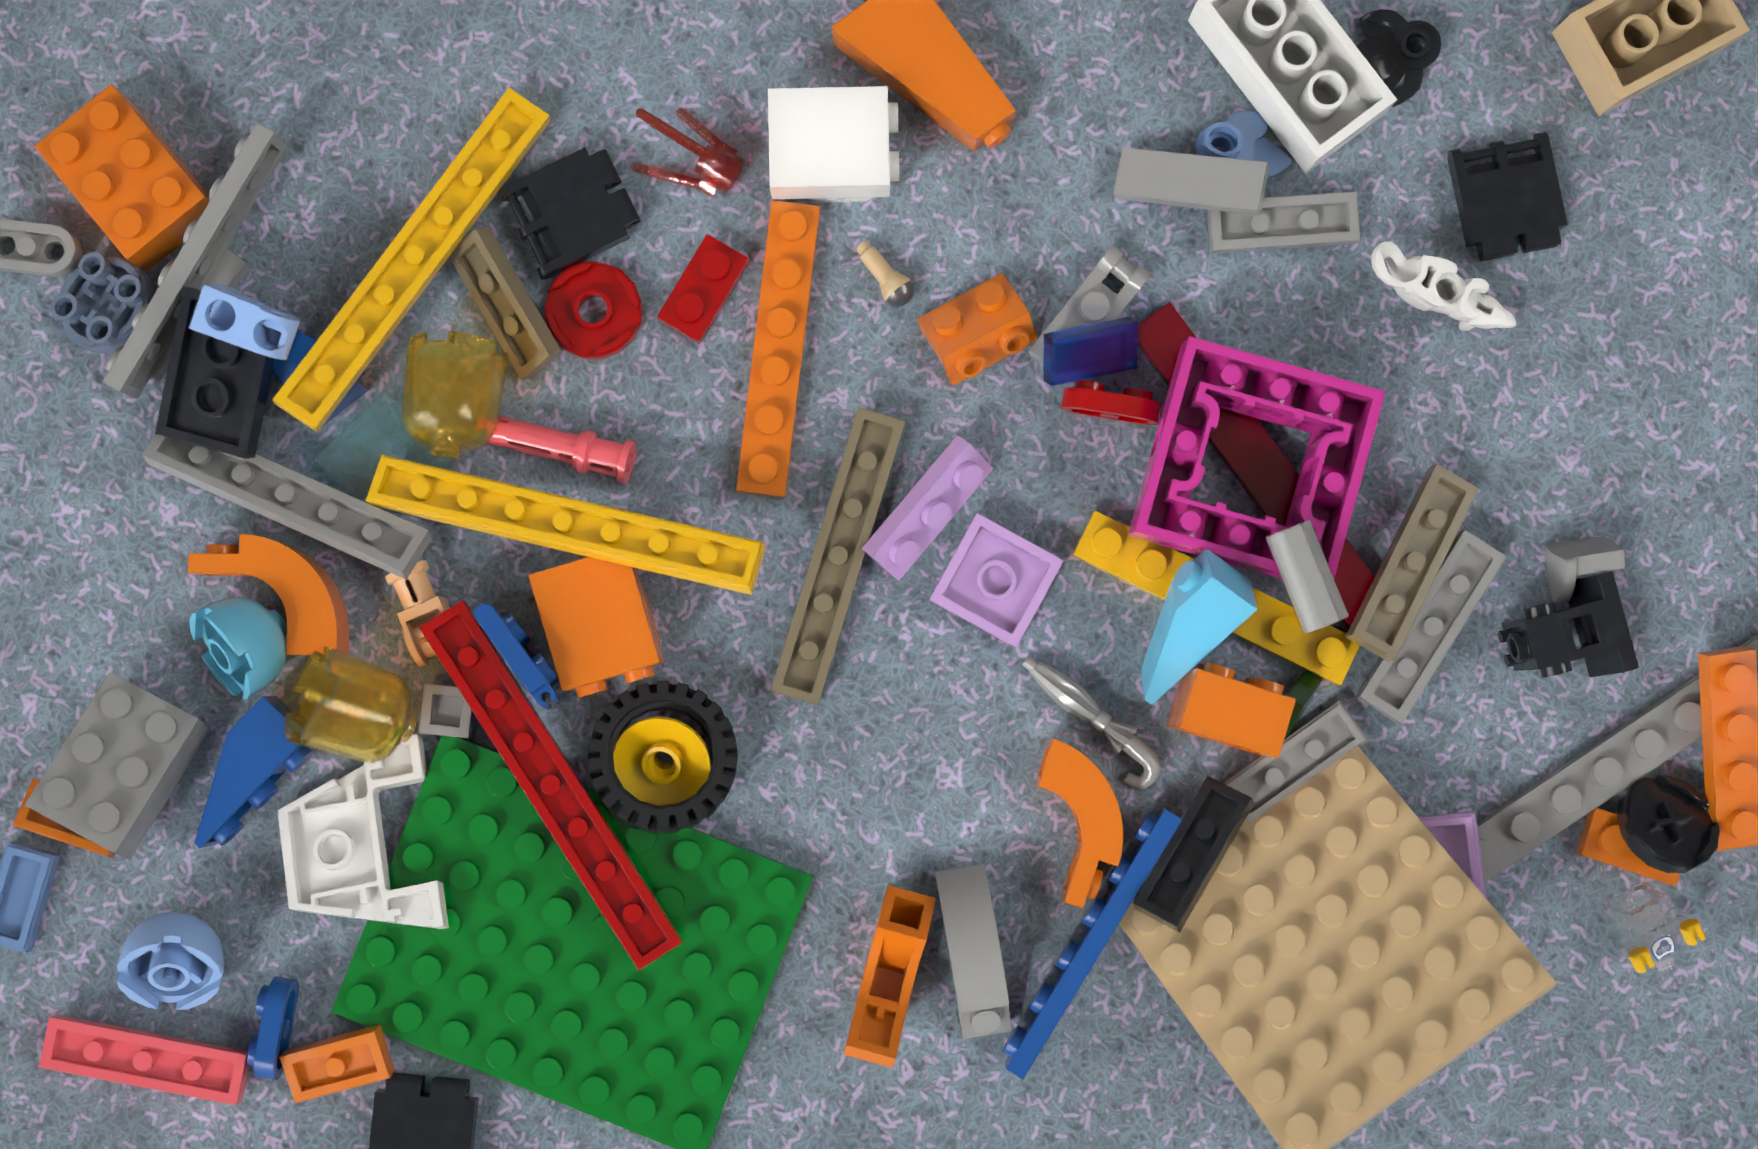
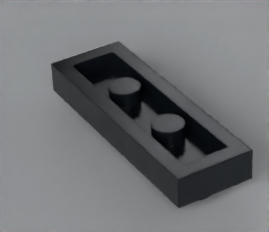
[1133,776,1254,933]

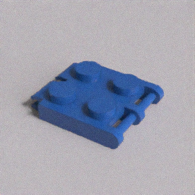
[474,603,560,710]

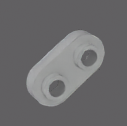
[0,219,82,277]

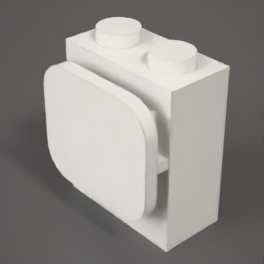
[768,86,899,202]

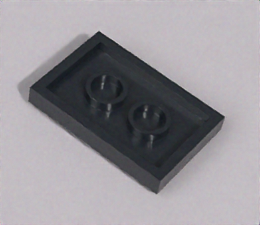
[155,287,285,459]

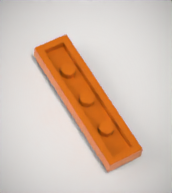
[1698,646,1758,851]

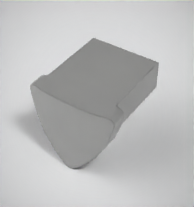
[1544,536,1625,604]

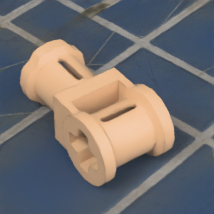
[385,560,450,668]

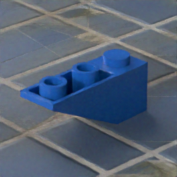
[194,696,319,848]

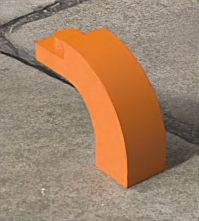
[188,534,349,656]

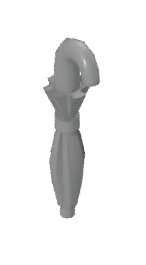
[1022,655,1162,789]

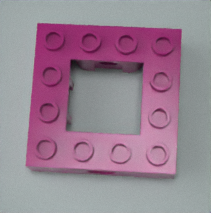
[1128,336,1386,579]

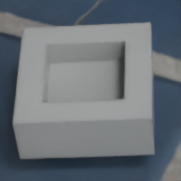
[419,683,475,738]

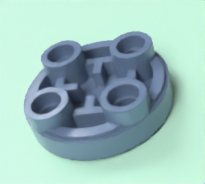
[51,252,155,354]

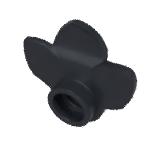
[1356,9,1441,107]

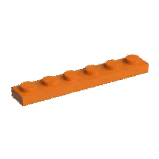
[736,200,820,498]

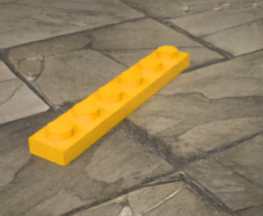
[1072,511,1360,686]

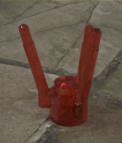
[632,108,745,197]

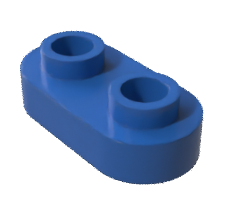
[247,976,299,1080]

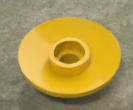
[613,716,711,806]

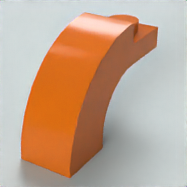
[1035,738,1123,908]
[843,885,936,1068]

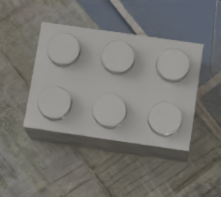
[25,672,211,860]

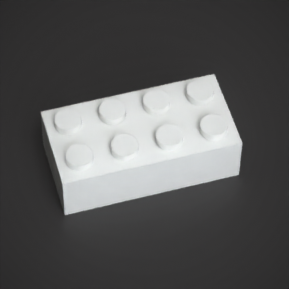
[1188,0,1397,174]

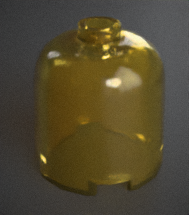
[401,331,508,459]
[284,646,416,763]

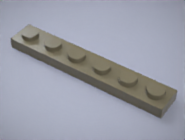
[770,407,906,706]

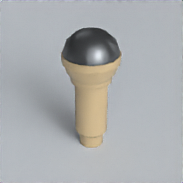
[856,241,914,307]

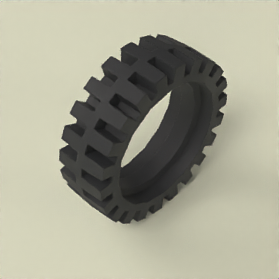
[588,681,738,834]

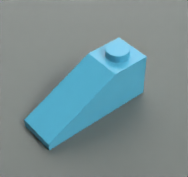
[1141,548,1257,705]

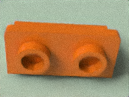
[917,273,1037,385]

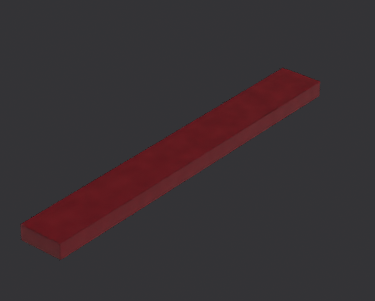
[1128,302,1375,648]

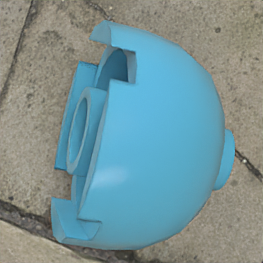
[189,597,287,699]

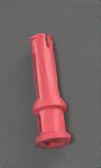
[483,413,637,484]

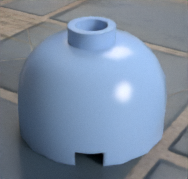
[117,912,224,1010]

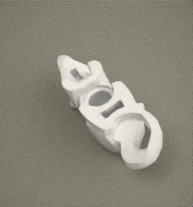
[1371,241,1517,331]

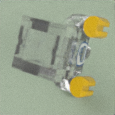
[1603,881,1706,973]

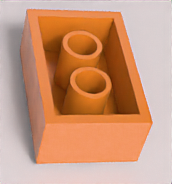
[34,84,210,272]

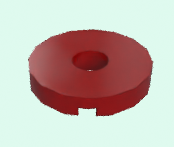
[544,261,643,359]

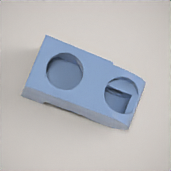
[189,285,301,360]

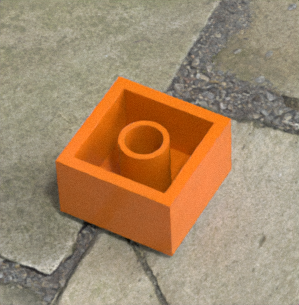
[1166,662,1296,758]

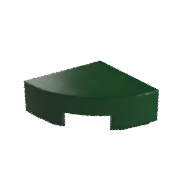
[1285,670,1323,739]

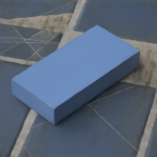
[0,841,61,953]

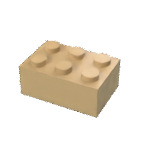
[1551,0,1750,116]

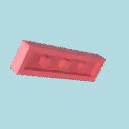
[39,1014,250,1105]

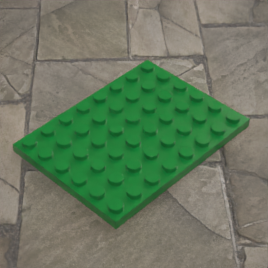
[331,736,814,1149]

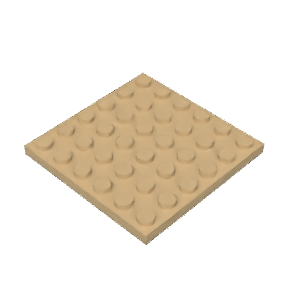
[1119,746,1556,1149]

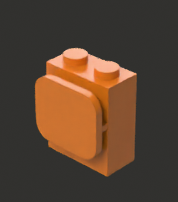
[528,557,665,698]

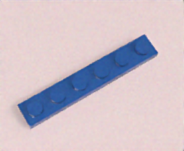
[1002,808,1182,1080]

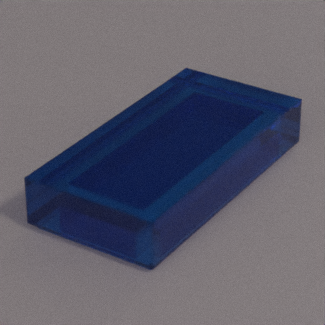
[1043,317,1138,386]

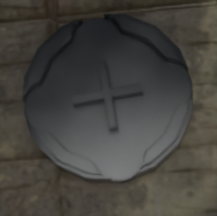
[1617,775,1720,873]

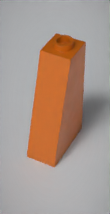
[831,0,1016,152]

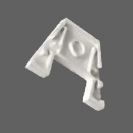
[277,734,449,929]

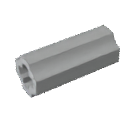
[1265,520,1349,633]

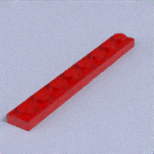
[419,600,683,970]

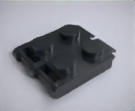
[1447,132,1568,262]
[498,147,641,280]
[369,1072,479,1149]

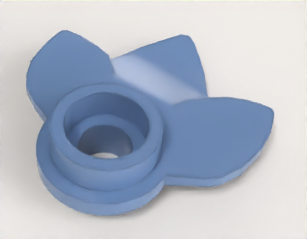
[1195,111,1292,180]

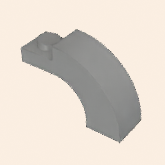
[935,864,1012,1040]

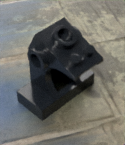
[1498,571,1639,678]

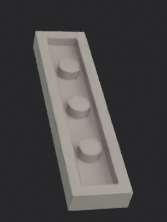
[1355,530,1507,724]

